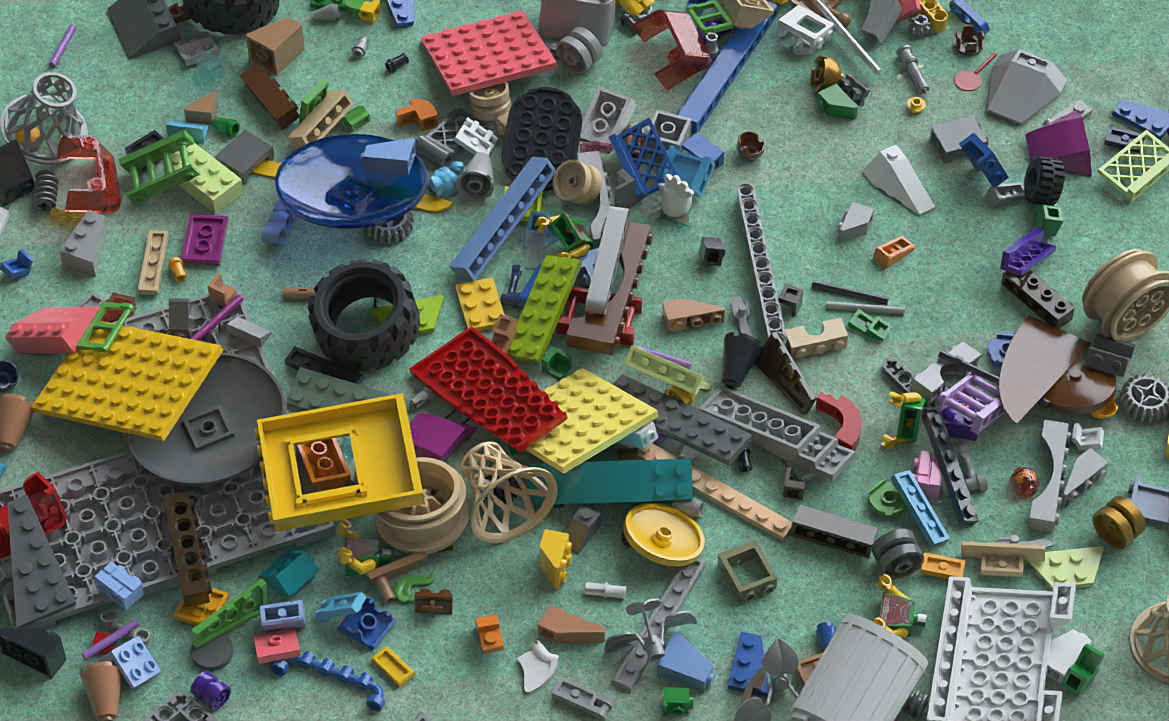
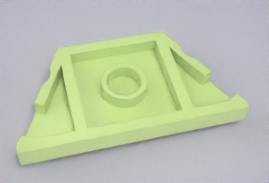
[1025,546,1104,591]

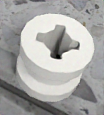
[791,35,810,55]

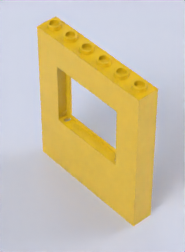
[254,393,425,532]

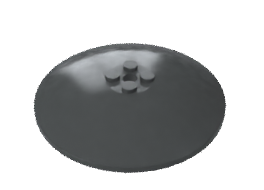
[125,352,287,486]

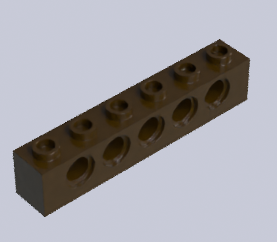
[163,490,213,608]

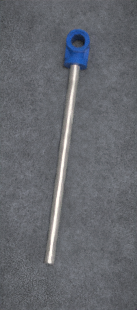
[811,0,882,75]

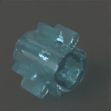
[337,435,354,459]

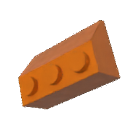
[296,438,351,491]

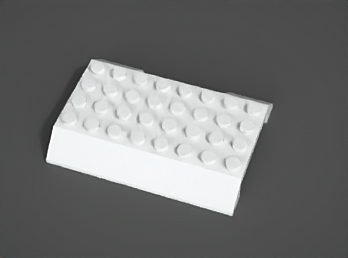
[927,577,1076,721]

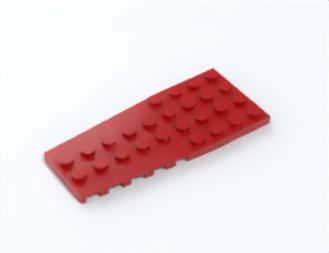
[409,326,568,452]

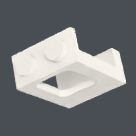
[776,5,834,54]

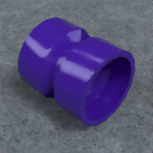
[190,671,231,710]

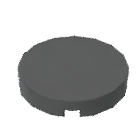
[191,634,234,671]

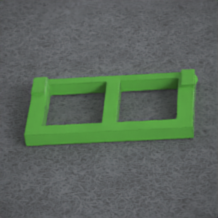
[685,0,734,36]
[77,302,134,353]

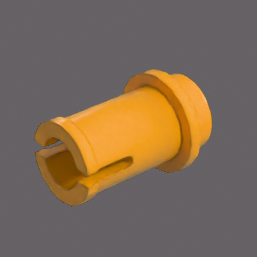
[168,257,187,283]

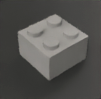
[644,110,692,156]

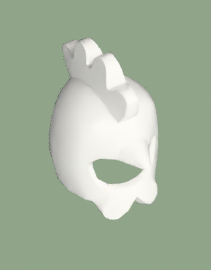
[658,174,694,217]

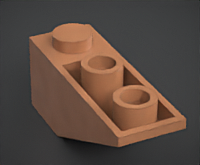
[662,298,725,332]
[538,605,606,643]

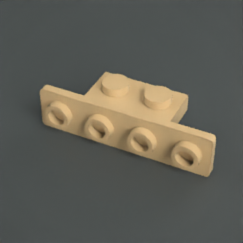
[961,541,1045,577]

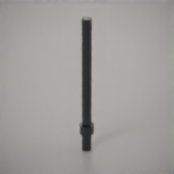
[938,350,1050,408]

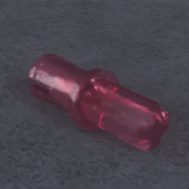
[580,140,613,154]

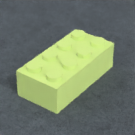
[163,143,243,214]

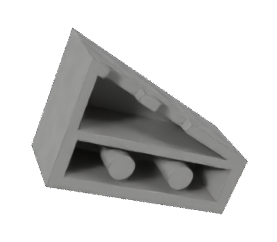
[59,210,107,276]

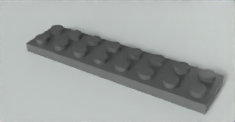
[612,374,752,466]

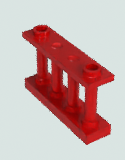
[556,287,643,346]

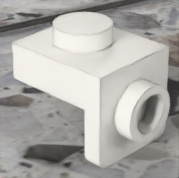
[1071,423,1104,451]

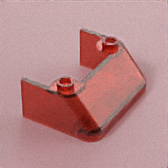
[631,10,712,90]
[56,135,122,212]

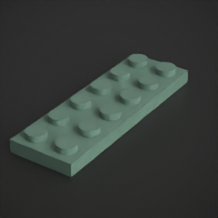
[286,367,411,413]

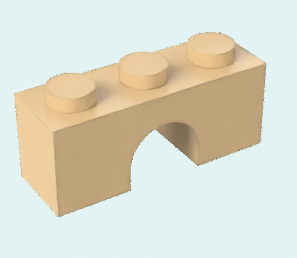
[785,318,848,359]

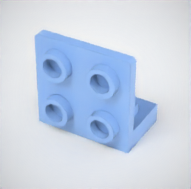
[97,636,160,688]

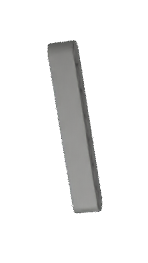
[585,206,629,315]

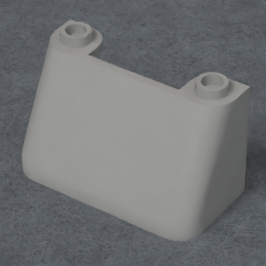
[539,0,615,47]

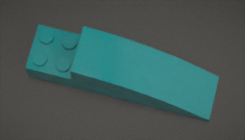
[527,458,693,505]

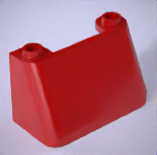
[0,472,67,558]

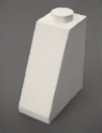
[1046,629,1092,684]

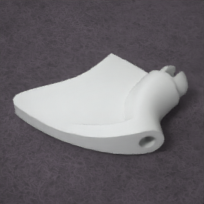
[517,640,559,694]

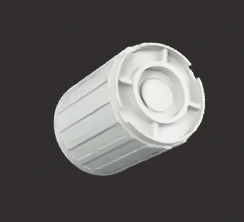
[790,614,928,721]

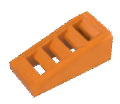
[873,236,915,269]

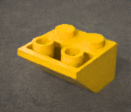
[540,529,572,590]

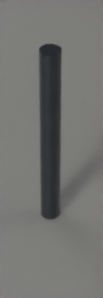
[812,280,889,305]

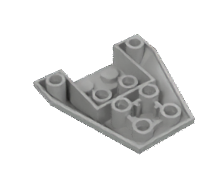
[987,49,1067,125]

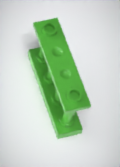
[119,130,201,204]

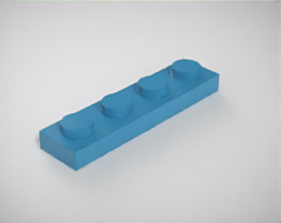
[891,470,950,547]

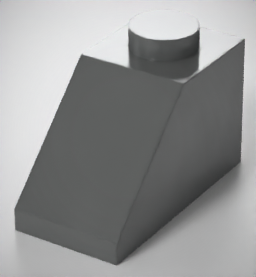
[169,298,193,339]
[566,504,601,554]

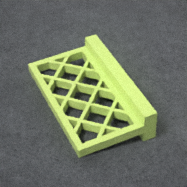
[1097,130,1169,203]
[624,345,712,395]

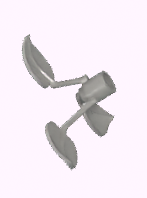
[604,598,697,660]
[734,637,799,721]

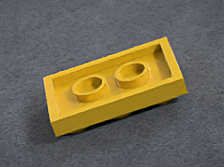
[455,277,504,332]

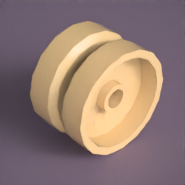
[469,82,511,121]
[553,160,602,205]

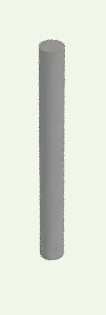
[826,301,905,315]

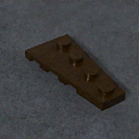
[755,332,816,415]

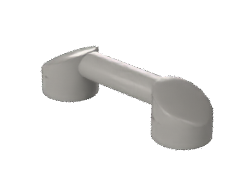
[100,609,151,645]

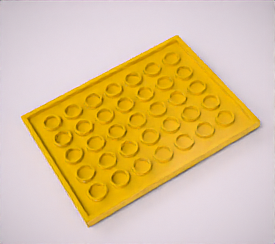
[31,321,223,441]

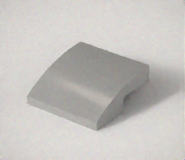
[173,31,220,66]

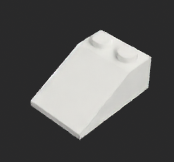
[580,86,637,149]

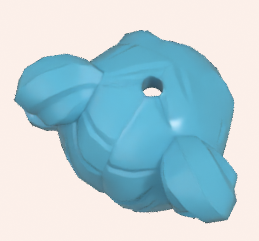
[428,161,464,198]

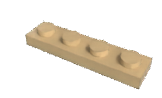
[138,230,169,295]

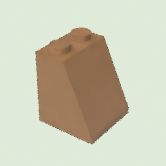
[246,17,305,75]

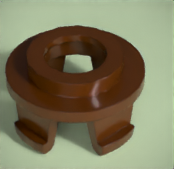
[954,25,984,55]

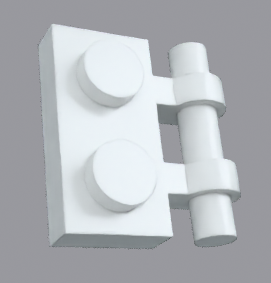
[453,117,498,155]

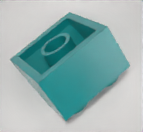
[258,550,320,597]

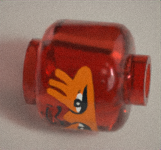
[1010,467,1040,498]

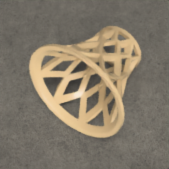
[460,442,558,543]
[1130,594,1169,684]

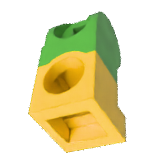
[345,0,381,24]

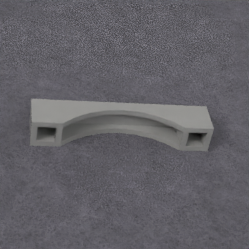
[577,151,613,249]
[1028,419,1071,533]

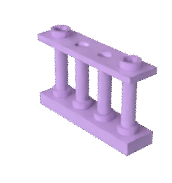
[936,367,1006,434]

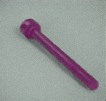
[190,294,244,341]

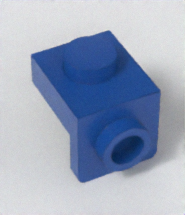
[0,249,33,279]

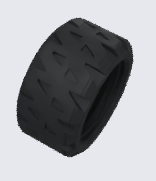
[182,0,279,35]
[308,259,420,372]

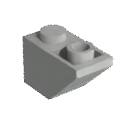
[837,202,874,242]

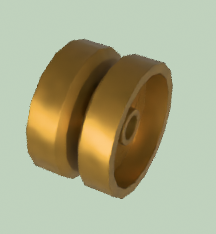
[1092,496,1146,549]

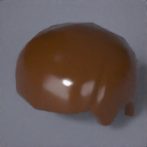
[736,131,764,160]

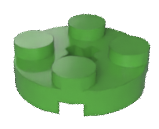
[868,480,907,519]

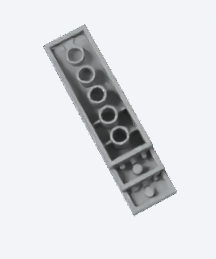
[699,386,856,481]

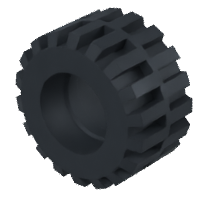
[1024,156,1065,206]

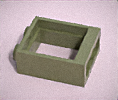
[717,540,777,603]

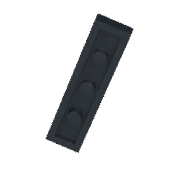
[284,346,363,385]

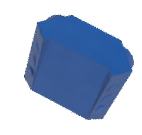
[337,597,396,650]

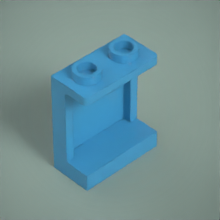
[656,146,715,198]

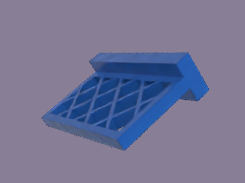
[608,118,679,202]

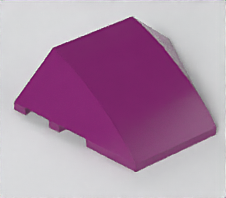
[1025,110,1092,177]
[409,413,478,462]

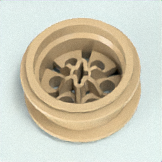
[1082,249,1169,342]
[375,457,469,554]

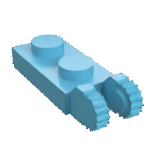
[315,592,366,621]

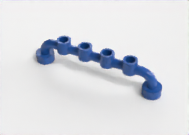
[270,651,385,712]

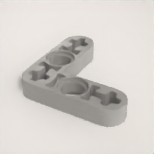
[143,692,217,721]

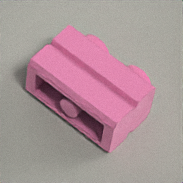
[913,450,942,497]

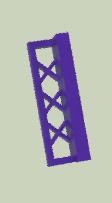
[1000,227,1056,276]

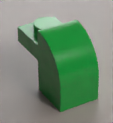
[1060,644,1105,696]

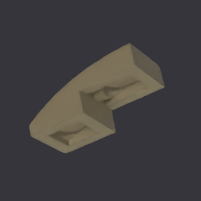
[740,667,767,706]

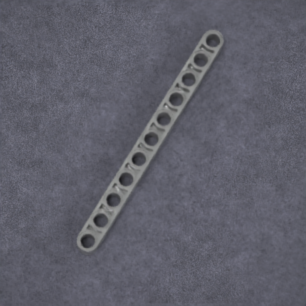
[737,183,787,347]

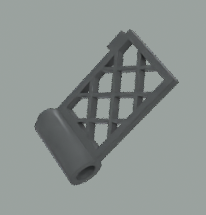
[415,108,489,168]

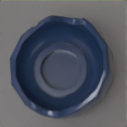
[0,360,19,392]

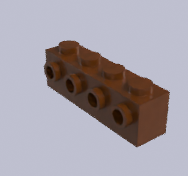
[240,63,300,130]

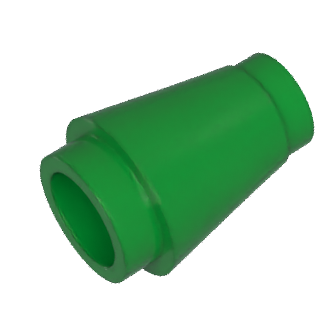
[212,116,240,137]

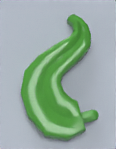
[394,572,434,604]

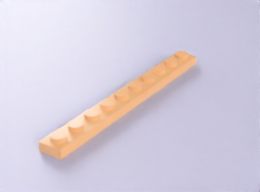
[614,443,792,541]

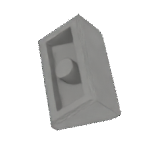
[227,317,272,347]

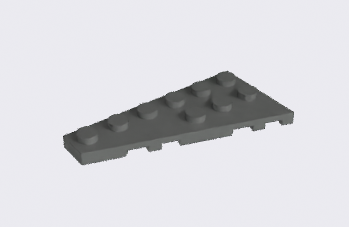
[7,495,76,628]

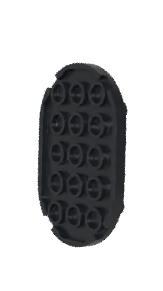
[501,87,582,191]

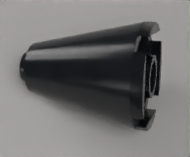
[722,332,763,390]

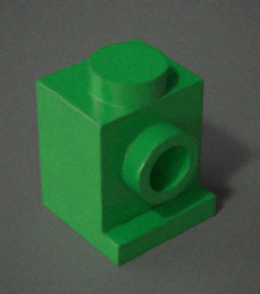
[663,687,693,716]

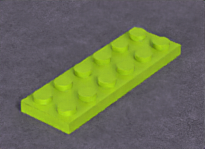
[507,255,582,363]

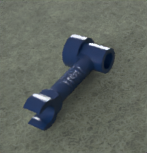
[501,264,522,308]

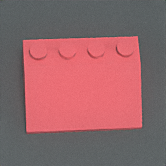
[5,307,100,354]

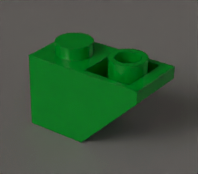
[1032,204,1064,236]

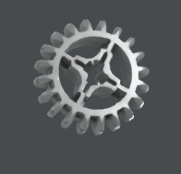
[363,197,414,245]
[1120,373,1169,424]

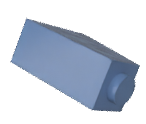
[360,138,415,176]
[657,631,715,692]

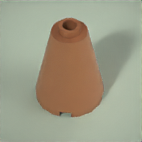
[0,393,34,452]
[80,661,123,721]

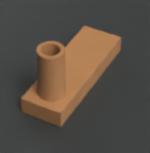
[367,552,428,604]

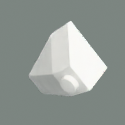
[863,145,935,216]

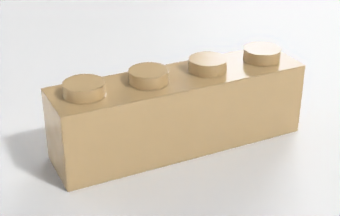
[287,90,354,152]

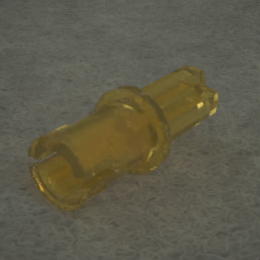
[50,207,85,223]

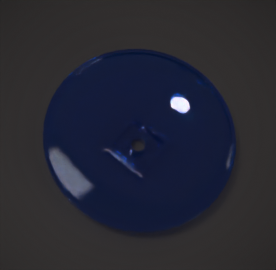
[275,134,428,229]

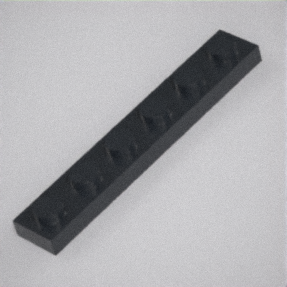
[921,411,979,525]

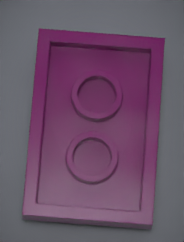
[181,214,229,265]

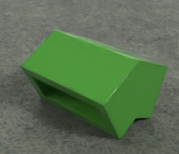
[341,105,370,132]

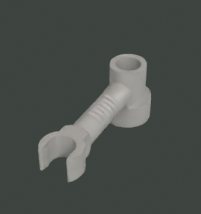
[959,444,988,491]

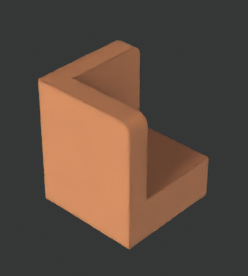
[207,273,237,307]

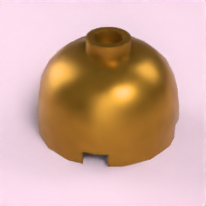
[810,55,843,92]

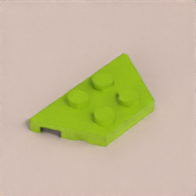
[370,295,444,336]

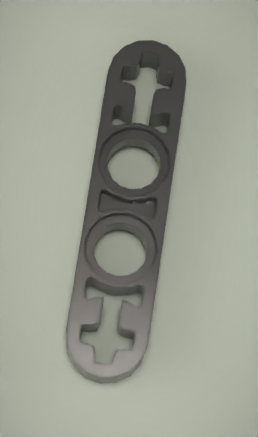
[882,358,939,413]

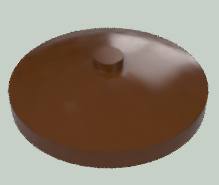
[1042,358,1116,414]

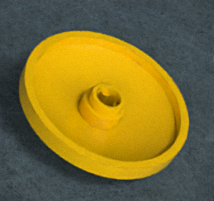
[623,503,705,566]

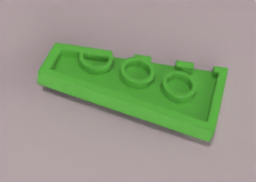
[191,578,267,648]

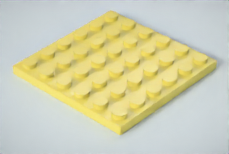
[525,368,659,473]

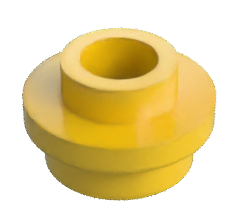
[907,97,926,114]

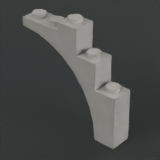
[861,0,903,44]

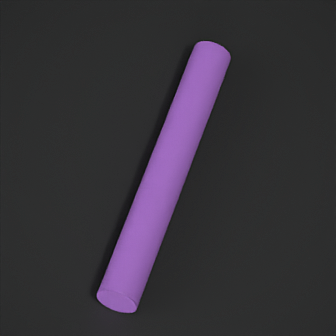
[49,24,76,67]
[636,346,692,370]
[81,619,139,660]

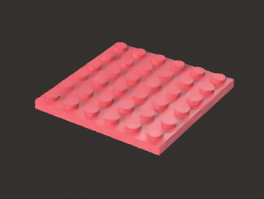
[420,11,557,96]

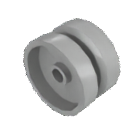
[556,27,603,74]

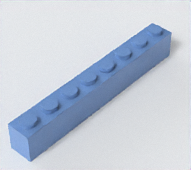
[449,157,556,281]

